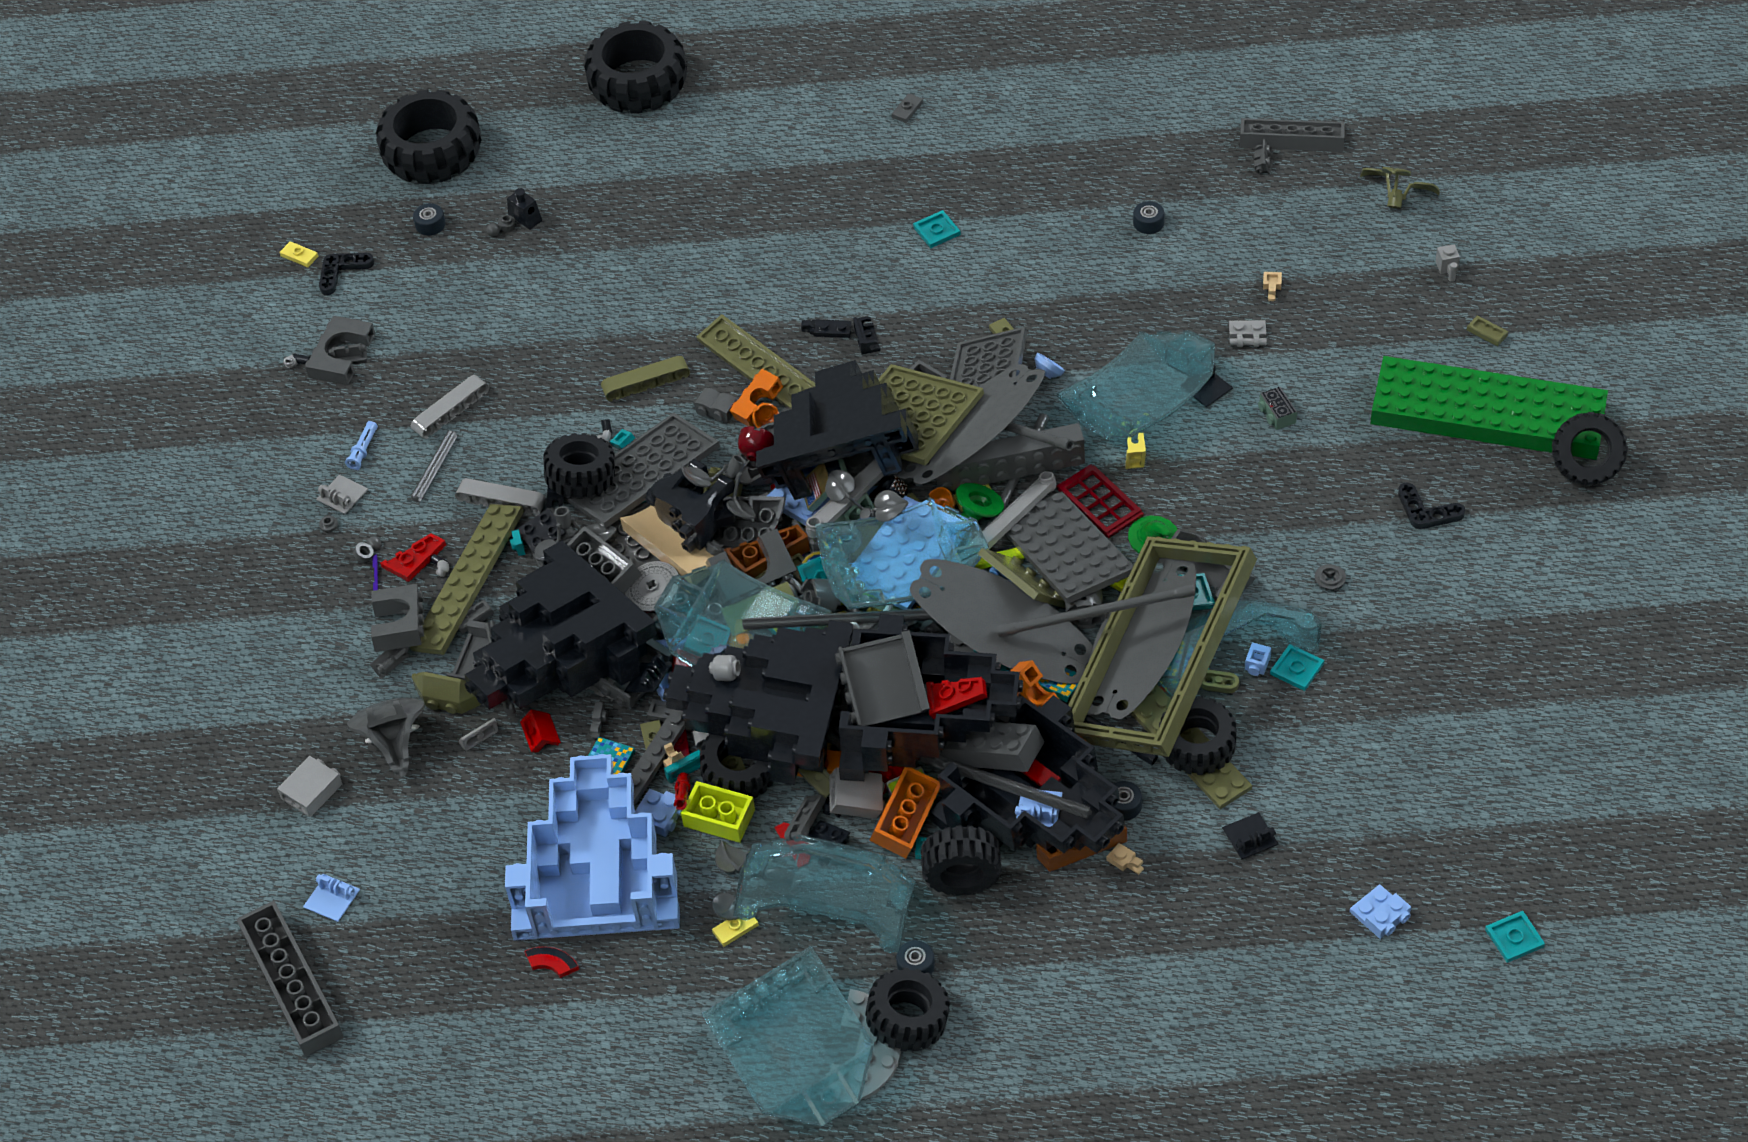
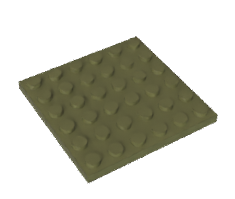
[878,364,984,466]

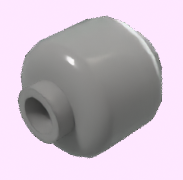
[709,655,741,681]

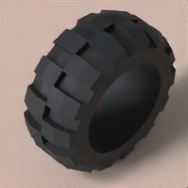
[584,21,687,114]
[376,89,482,184]

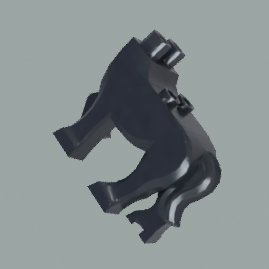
[645,459,740,553]

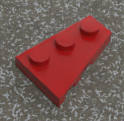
[380,533,446,582]
[926,677,987,719]

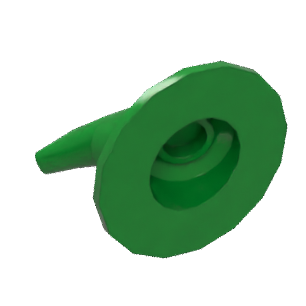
[955,483,1004,527]
[1128,515,1177,553]

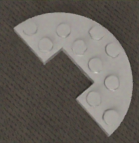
[823,989,902,1106]

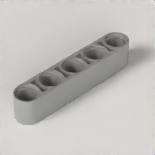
[411,375,489,439]
[455,478,546,516]

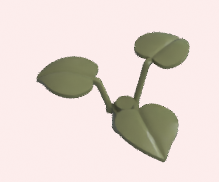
[1360,167,1440,209]

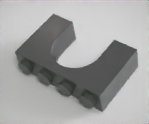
[305,315,376,385]
[705,529,797,605]
[371,584,424,652]

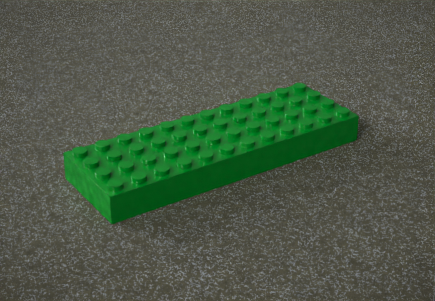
[1370,356,1608,460]

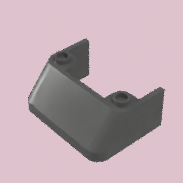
[1171,529,1256,598]

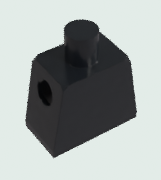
[507,188,542,230]

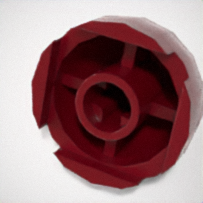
[738,426,774,461]

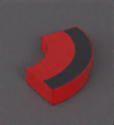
[524,947,579,978]

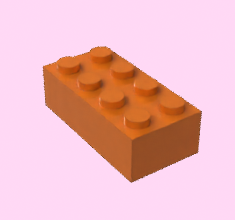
[869,767,940,859]

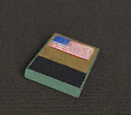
[804,458,847,512]

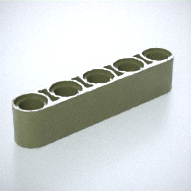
[601,356,690,401]

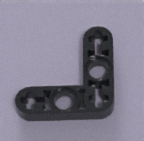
[319,253,374,295]
[1398,482,1465,529]

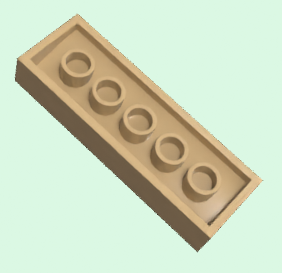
[620,506,714,587]

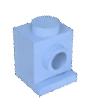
[1245,642,1271,676]

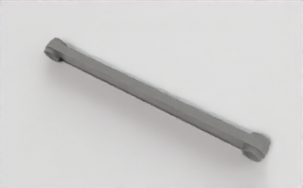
[806,459,884,538]
[923,471,1056,598]

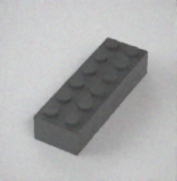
[940,722,1045,772]

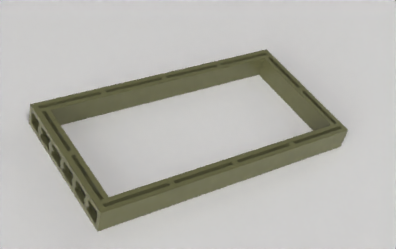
[1068,536,1257,757]

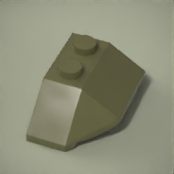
[411,672,482,714]

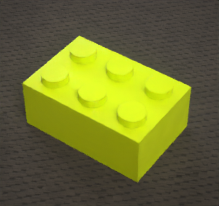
[681,781,755,843]

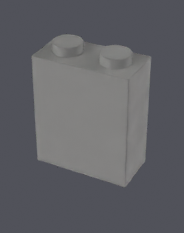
[277,755,342,817]
[829,768,885,819]

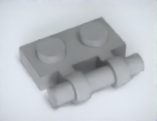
[1229,320,1267,347]

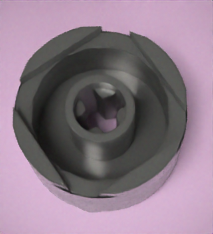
[800,579,841,615]

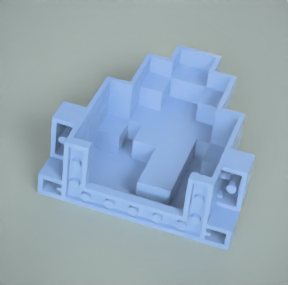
[505,754,680,940]

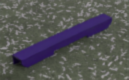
[372,554,378,591]

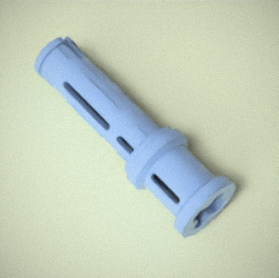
[345,421,378,470]

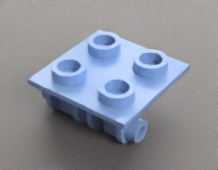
[1015,790,1063,828]
[303,874,360,922]

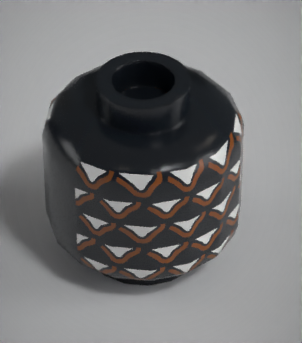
[880,475,908,498]

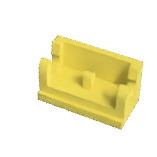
[1125,433,1146,469]

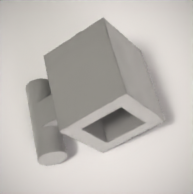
[1435,244,1460,282]

